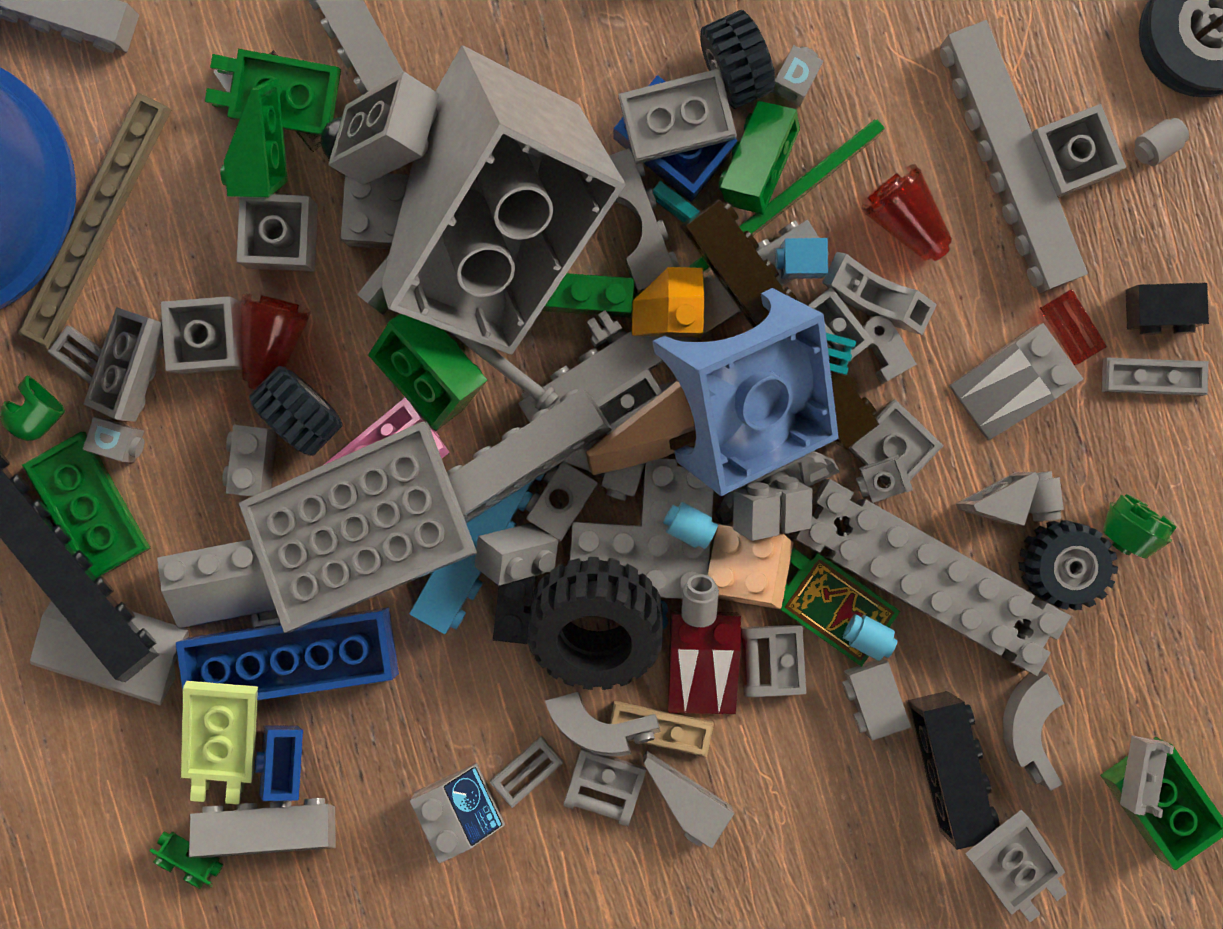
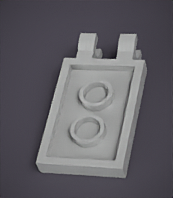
[965,810,1067,922]

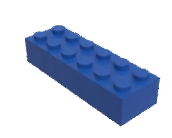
[176,607,399,700]

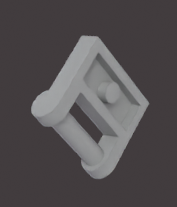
[741,624,806,697]
[563,748,646,827]

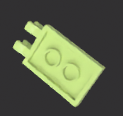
[181,681,258,804]

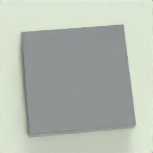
[848,399,944,486]

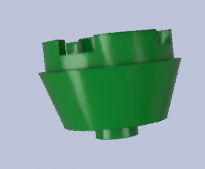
[1103,494,1177,559]

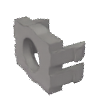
[587,310,623,348]

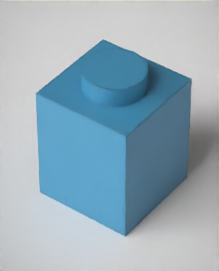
[775,238,828,279]

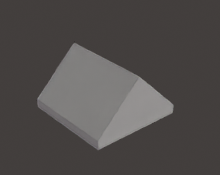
[955,472,1039,526]

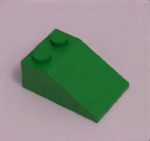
[220,78,288,197]

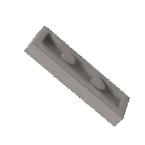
[1102,358,1209,396]

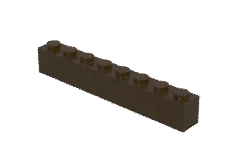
[680,199,879,449]

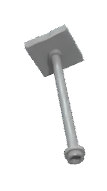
[357,255,559,411]

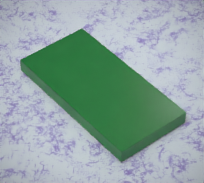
[22,432,151,578]

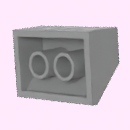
[83,307,164,422]
[157,539,276,628]

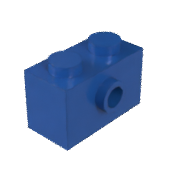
[255,725,303,801]

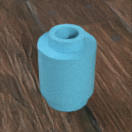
[663,502,718,549]
[843,614,898,661]

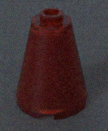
[861,164,952,261]
[240,294,311,390]

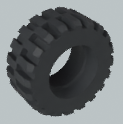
[527,557,663,690]

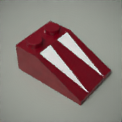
[668,611,741,714]

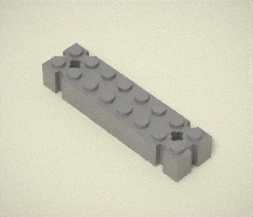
[791,479,1071,676]

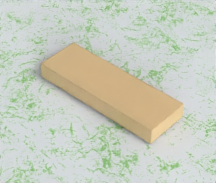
[610,701,714,757]

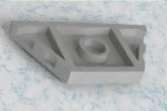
[716,451,840,525]

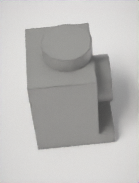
[856,455,913,503]

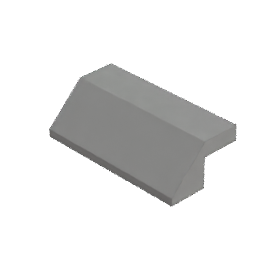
[30,601,189,706]

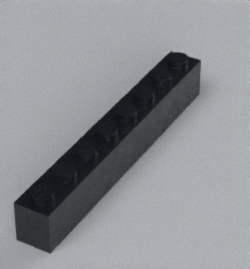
[0,452,159,683]

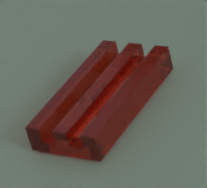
[1040,289,1107,365]

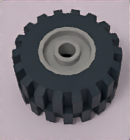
[700,10,775,109]
[249,366,343,456]
[1018,520,1118,610]

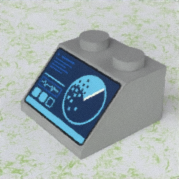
[410,763,505,864]

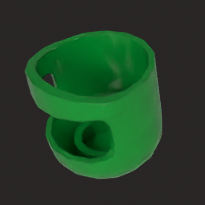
[0,375,65,441]

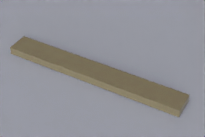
[18,92,172,349]

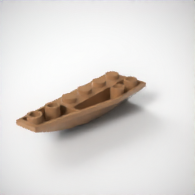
[586,381,696,475]

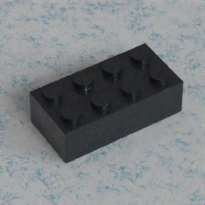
[908,691,1000,850]

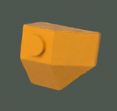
[632,267,704,338]

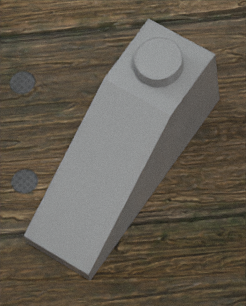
[643,750,734,848]

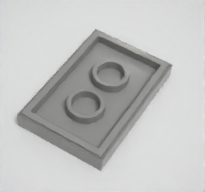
[618,69,737,164]

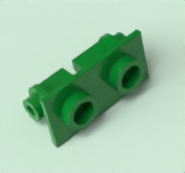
[149,831,224,889]

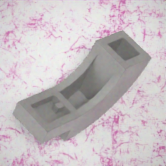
[822,252,937,335]
[1003,671,1065,791]
[545,692,661,757]

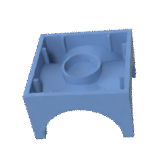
[652,288,839,496]

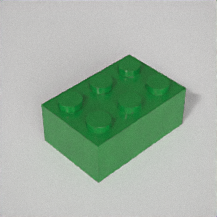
[368,314,488,431]
[1100,737,1223,870]

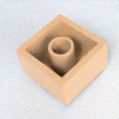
[707,525,794,609]

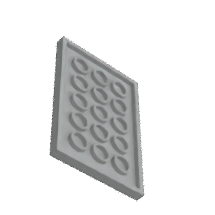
[239,421,477,633]

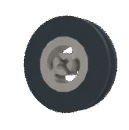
[1139,0,1223,97]

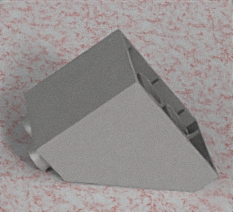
[381,45,626,355]

